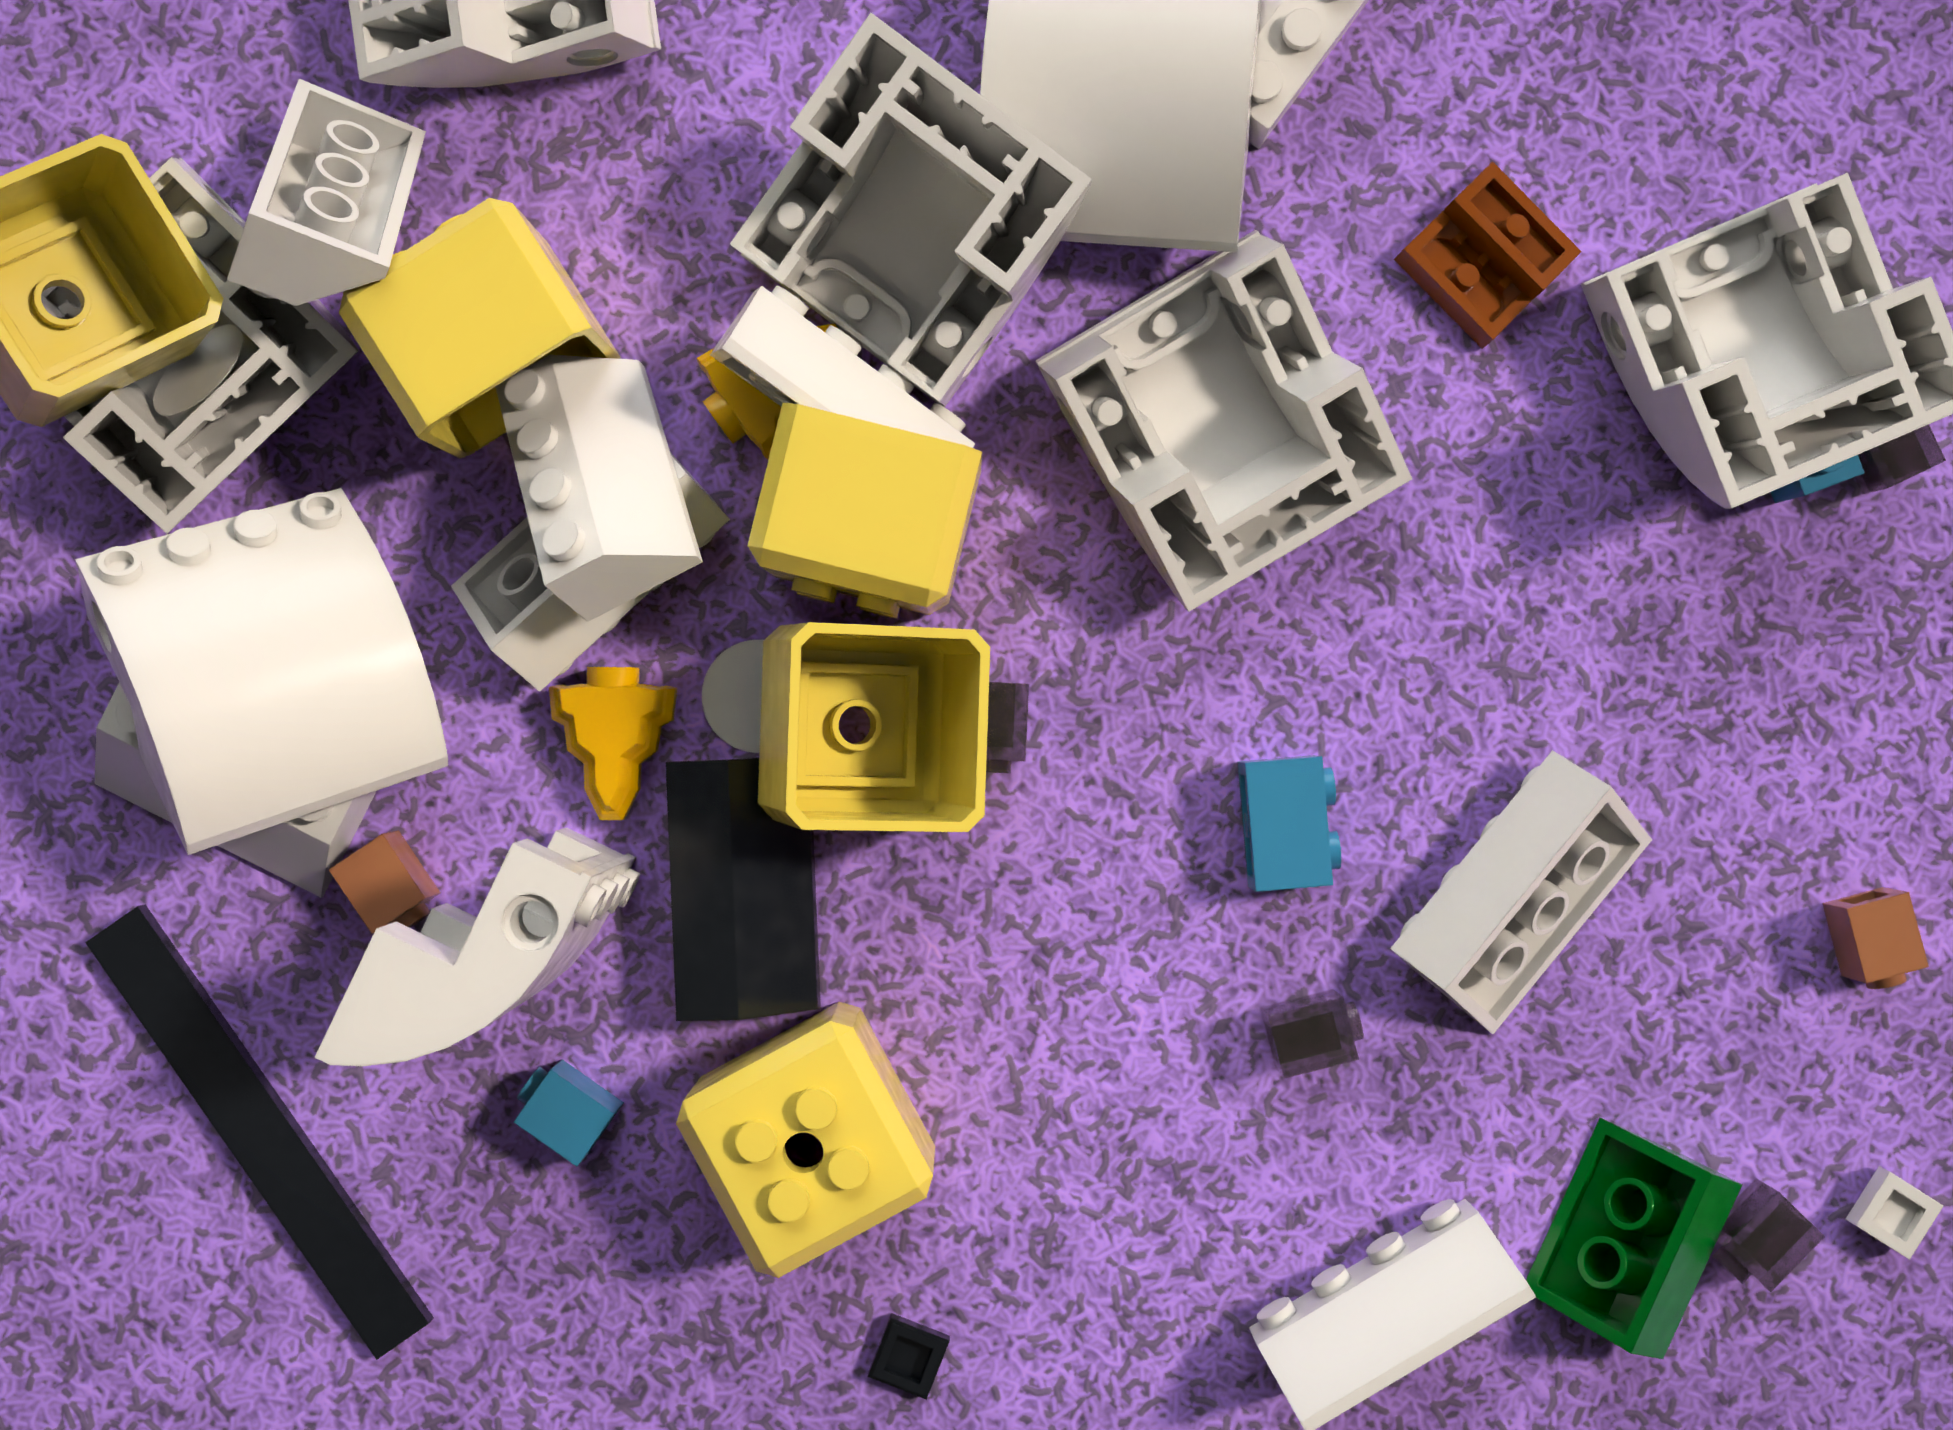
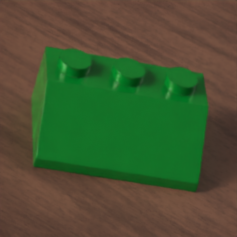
[1526,1118,1743,1359]

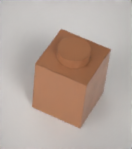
[329,830,441,934]
[1822,887,1929,989]

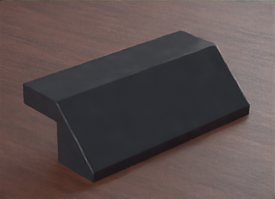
[666,757,821,1021]

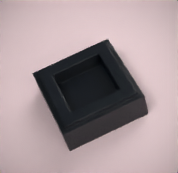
[868,1313,950,1400]

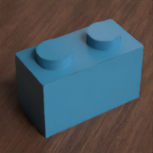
[1237,755,1341,892]

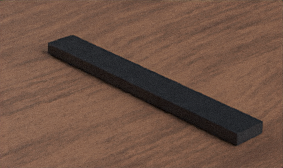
[85,904,434,1360]

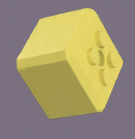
[0,134,223,427]
[339,198,620,459]
[747,402,982,619]
[758,622,990,832]
[676,1002,935,1278]

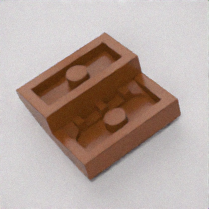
[1394,161,1582,349]

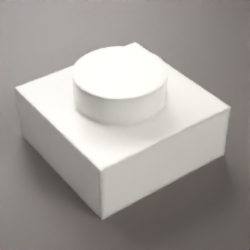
[1845,1166,1943,1260]

